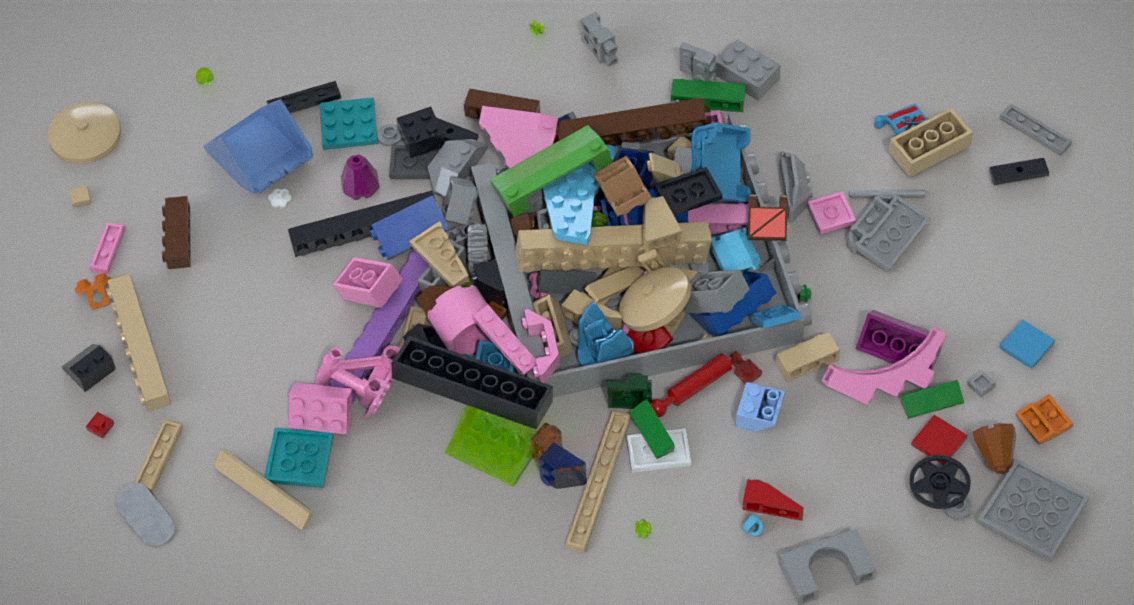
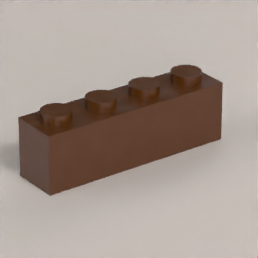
[464,88,540,119]
[162,196,191,269]

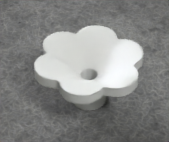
[268,189,292,208]

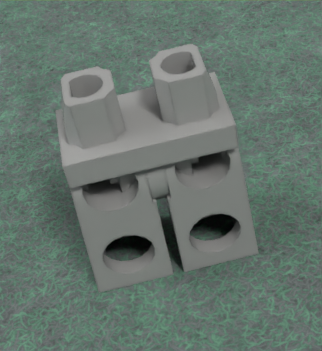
[581,11,618,66]

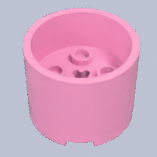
[427,285,492,356]

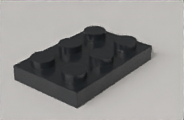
[654,167,723,216]

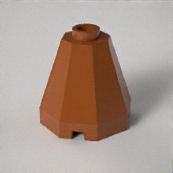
[973,423,1016,474]

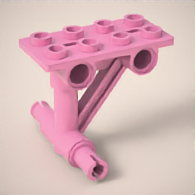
[314,345,400,419]

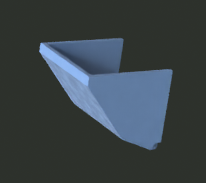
[203,99,314,194]

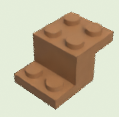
[593,156,652,216]

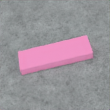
[89,222,126,274]

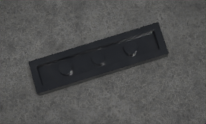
[267,81,341,113]

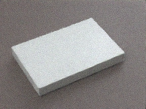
[627,428,691,473]

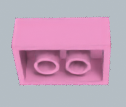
[332,257,403,308]
[289,382,352,434]

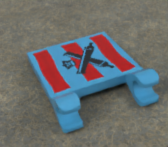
[874,103,928,145]

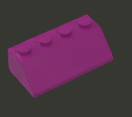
[856,310,946,369]

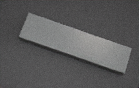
[1000,104,1072,156]

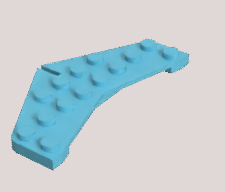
[542,145,638,245]

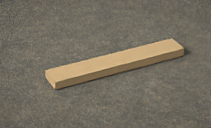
[214,449,313,530]

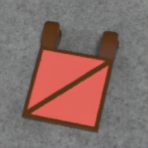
[748,194,787,241]

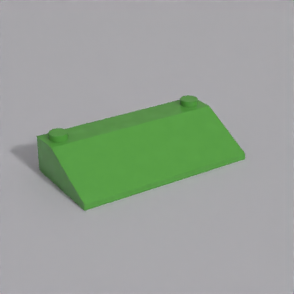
[490,125,613,218]

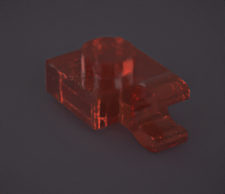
[730,351,762,384]

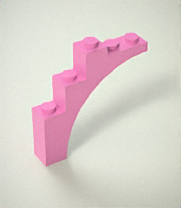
[821,326,946,405]

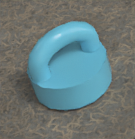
[742,514,764,536]

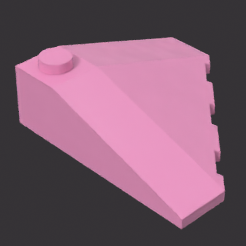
[479,106,558,169]

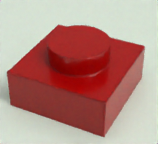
[86,412,114,438]

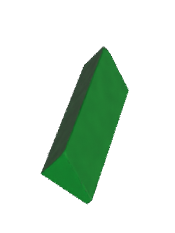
[901,380,964,419]
[629,399,674,459]

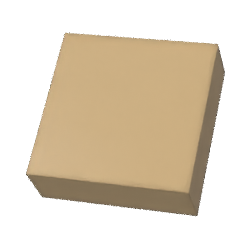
[69,185,91,207]

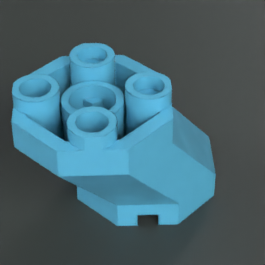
[710,227,761,272]

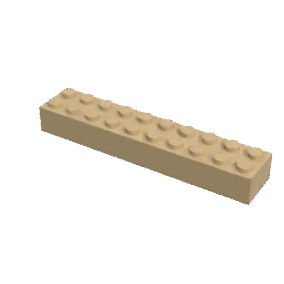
[515,222,712,272]

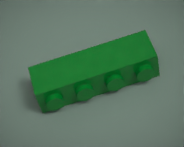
[671,79,746,112]

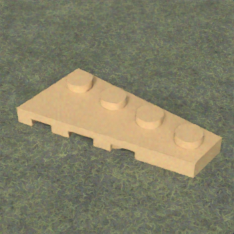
[409,221,469,287]

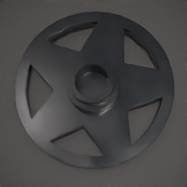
[909,455,971,509]

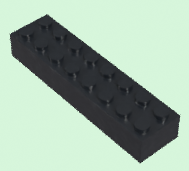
[391,336,553,430]

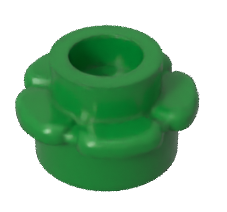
[797,284,811,302]

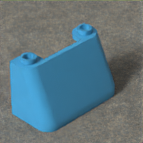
[692,122,751,204]

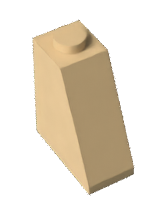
[643,196,682,253]

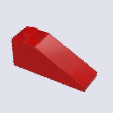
[742,479,804,521]

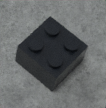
[397,106,445,158]

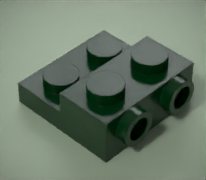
[607,374,652,409]

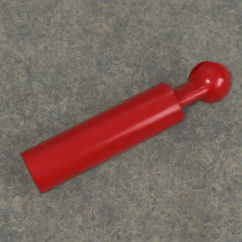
[650,353,732,418]

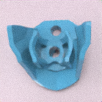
[578,302,634,367]

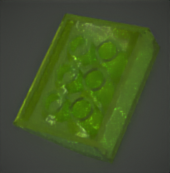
[445,405,545,486]

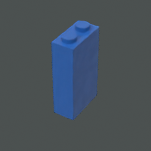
[370,195,449,260]

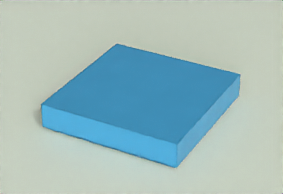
[1000,320,1055,369]

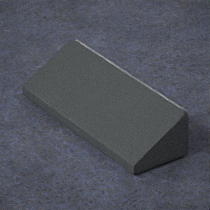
[536,269,597,295]

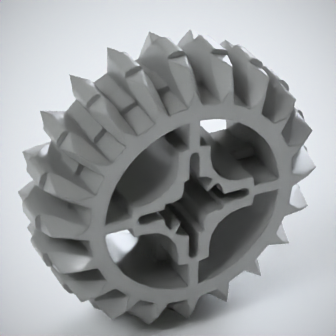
[468,224,488,273]

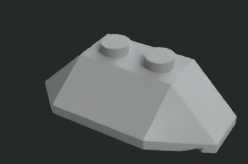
[428,139,488,198]
[780,151,813,222]

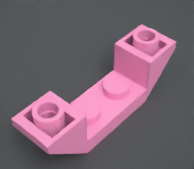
[522,309,560,383]

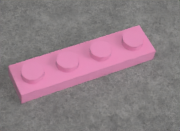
[472,305,536,376]

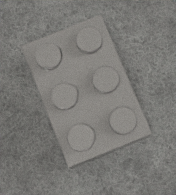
[715,39,781,101]
[684,270,750,314]

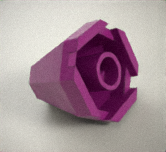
[341,154,380,200]

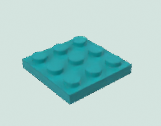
[320,97,378,150]
[264,428,334,488]

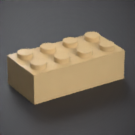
[889,108,973,177]

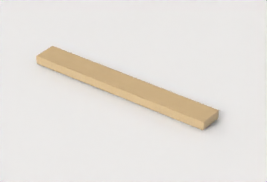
[565,410,631,553]

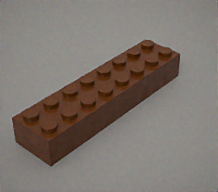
[557,98,712,147]

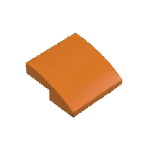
[1016,394,1074,444]

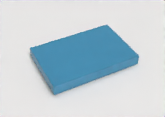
[748,304,802,329]

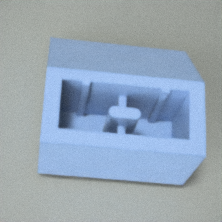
[736,382,785,432]

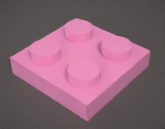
[807,191,856,235]

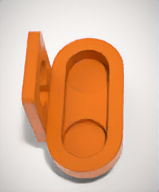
[74,273,111,310]

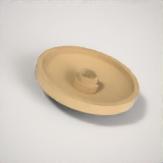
[48,102,121,164]
[619,267,691,332]

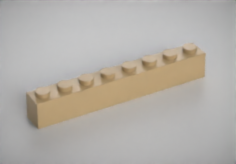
[106,274,171,411]

